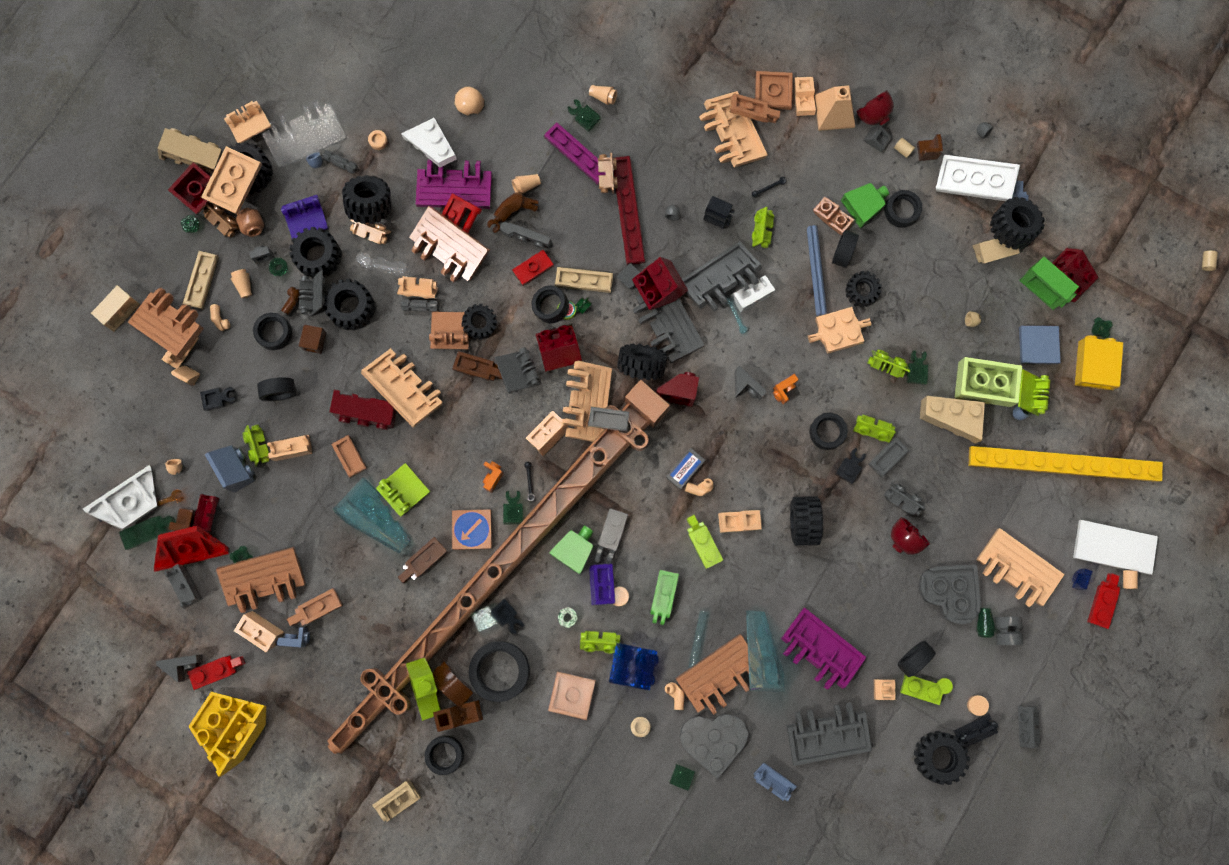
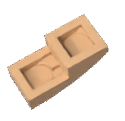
[794,77,816,116]
[718,510,762,533]

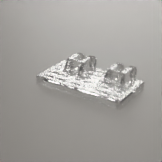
[262,101,347,169]

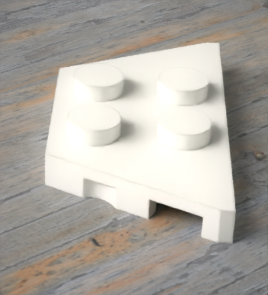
[83,465,157,530]

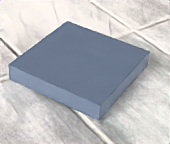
[1019,326,1060,364]

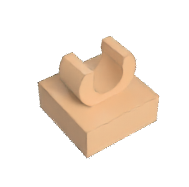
[874,679,895,700]

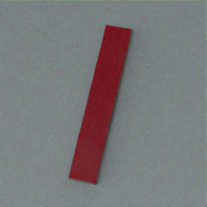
[613,156,645,266]

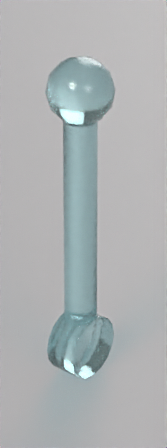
[727,297,747,334]

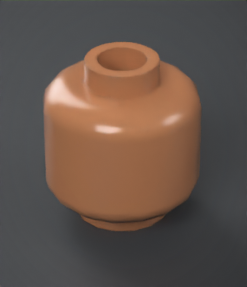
[236,208,264,237]

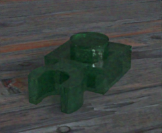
[567,99,601,132]
[907,350,928,385]
[503,491,523,525]

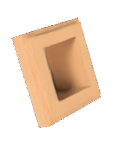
[171,366,200,386]

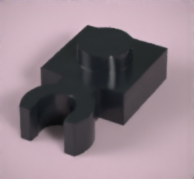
[200,387,237,411]
[835,448,866,484]
[489,598,524,635]

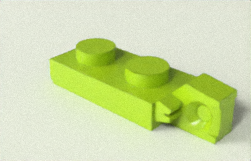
[687,515,723,569]

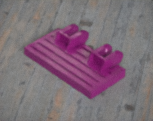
[415,159,492,209]
[780,607,866,690]

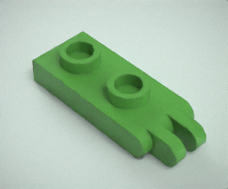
[650,570,679,625]

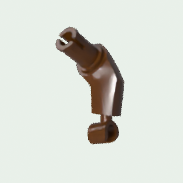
[487,193,539,233]

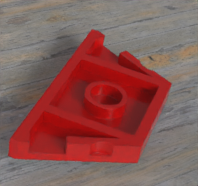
[154,526,229,572]

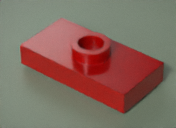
[512,250,554,286]

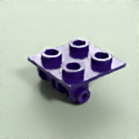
[281,195,328,239]

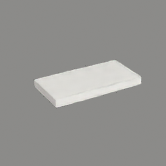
[936,155,1020,201]
[1073,520,1158,575]

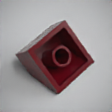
[168,162,211,215]
[657,372,699,407]

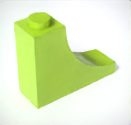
[406,657,440,721]

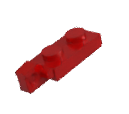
[1087,573,1120,629]
[187,655,246,690]

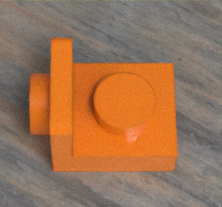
[773,374,799,404]
[483,461,504,493]

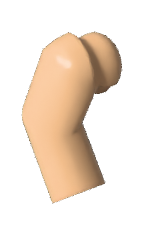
[210,304,230,331]
[685,478,713,496]
[665,682,684,710]

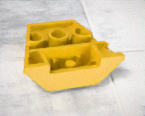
[188,692,266,777]

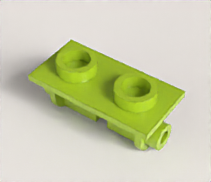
[752,207,774,248]
[853,414,896,443]
[243,425,269,466]
[580,631,620,654]

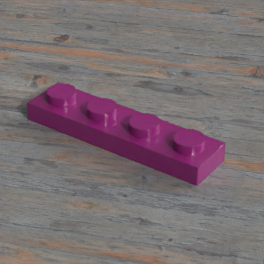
[544,122,606,185]

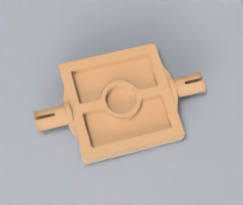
[808,307,871,354]

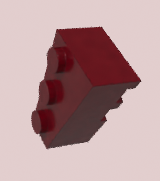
[329,389,397,430]

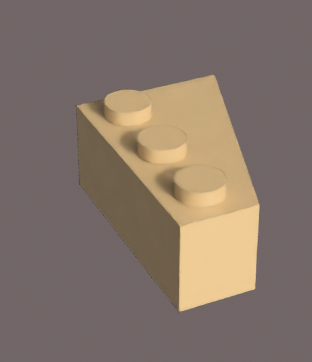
[158,128,222,174]
[920,396,985,444]

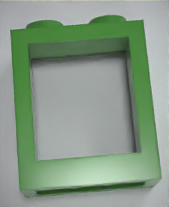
[1019,256,1079,310]

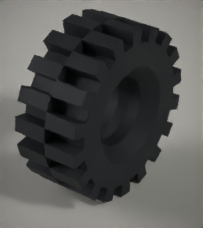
[617,343,667,380]

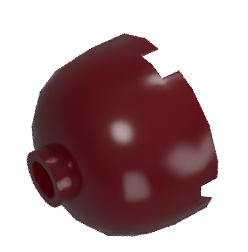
[856,90,894,125]
[890,517,930,555]

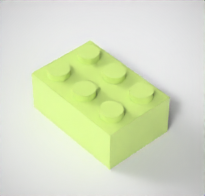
[954,357,1022,407]

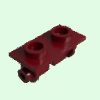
[192,494,219,534]

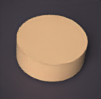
[368,130,388,150]
[613,587,629,606]
[967,695,989,716]

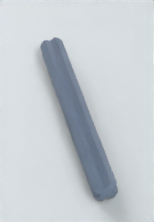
[807,225,827,316]

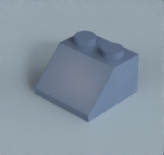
[205,445,255,492]

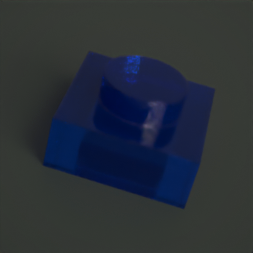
[1072,568,1093,590]

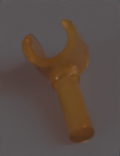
[157,489,184,506]

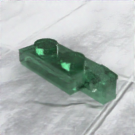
[119,516,176,550]

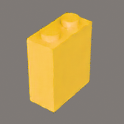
[1075,336,1123,390]

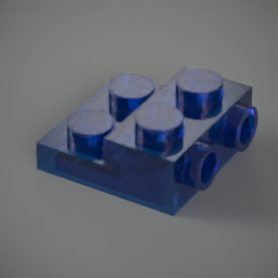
[609,643,659,690]

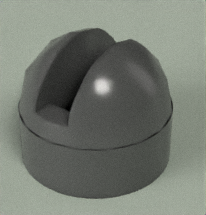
[976,122,993,139]
[665,205,680,221]

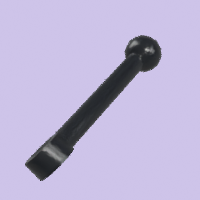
[752,177,786,198]
[524,461,535,501]

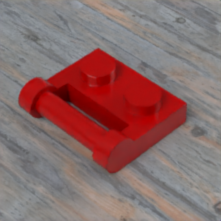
[442,193,483,233]

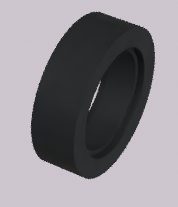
[469,641,529,702]

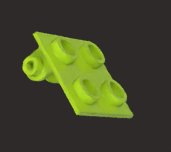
[867,349,910,378]
[1018,369,1051,416]
[376,463,430,517]

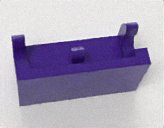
[589,564,615,605]

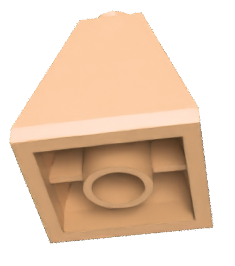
[814,86,855,131]

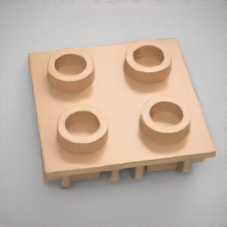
[224,100,271,144]

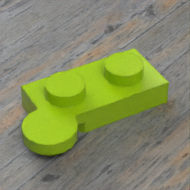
[900,675,953,705]

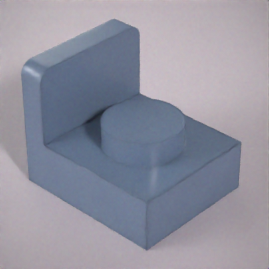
[277,627,310,647]

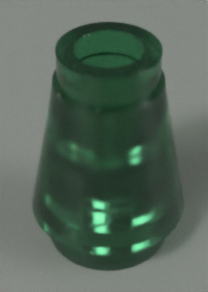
[976,608,996,638]

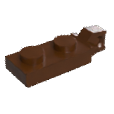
[452,351,503,381]
[398,537,448,583]

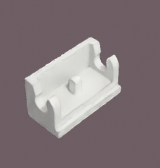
[730,276,775,313]

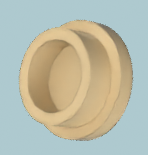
[631,717,651,737]

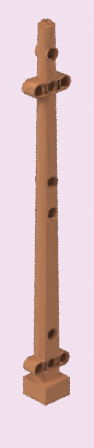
[327,380,670,754]

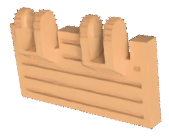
[699,91,768,168]
[361,348,442,428]
[561,361,612,442]
[976,528,1065,607]

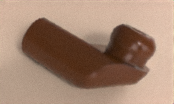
[281,287,301,315]

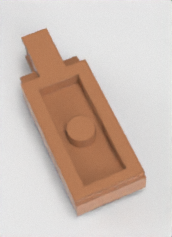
[730,93,780,123]
[287,588,343,626]

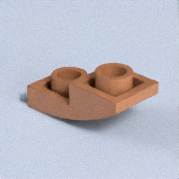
[813,197,855,235]

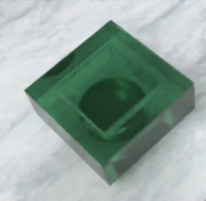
[669,764,695,791]

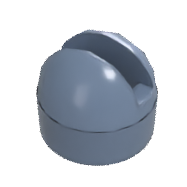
[306,152,322,169]
[1013,405,1030,420]

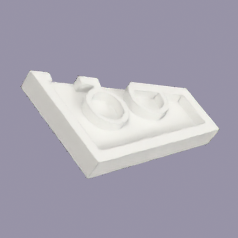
[401,118,457,167]

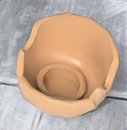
[454,87,484,116]

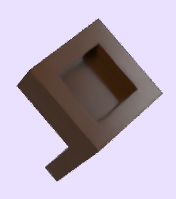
[917,134,943,161]
[299,325,326,354]
[168,508,196,531]

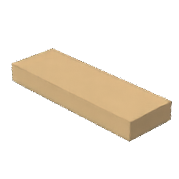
[183,251,219,310]
[555,267,613,293]

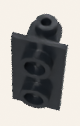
[953,714,998,748]

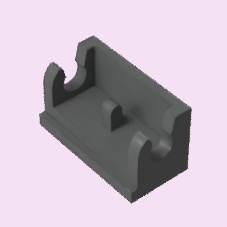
[164,564,202,609]

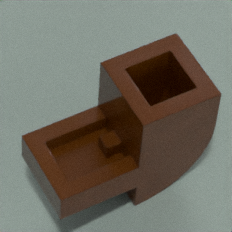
[432,661,473,708]
[433,700,483,732]

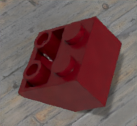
[632,257,688,310]
[536,324,582,372]

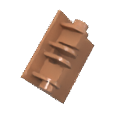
[429,312,469,349]

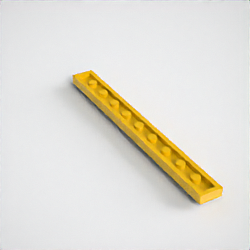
[968,446,1163,482]

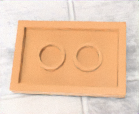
[201,146,262,215]

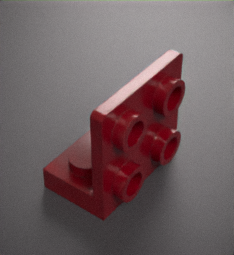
[1052,248,1098,302]

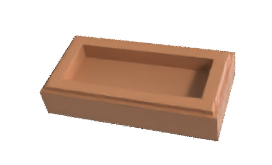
[331,435,367,478]

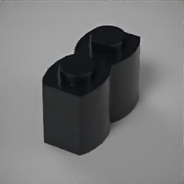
[703,195,735,229]

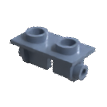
[753,762,797,801]

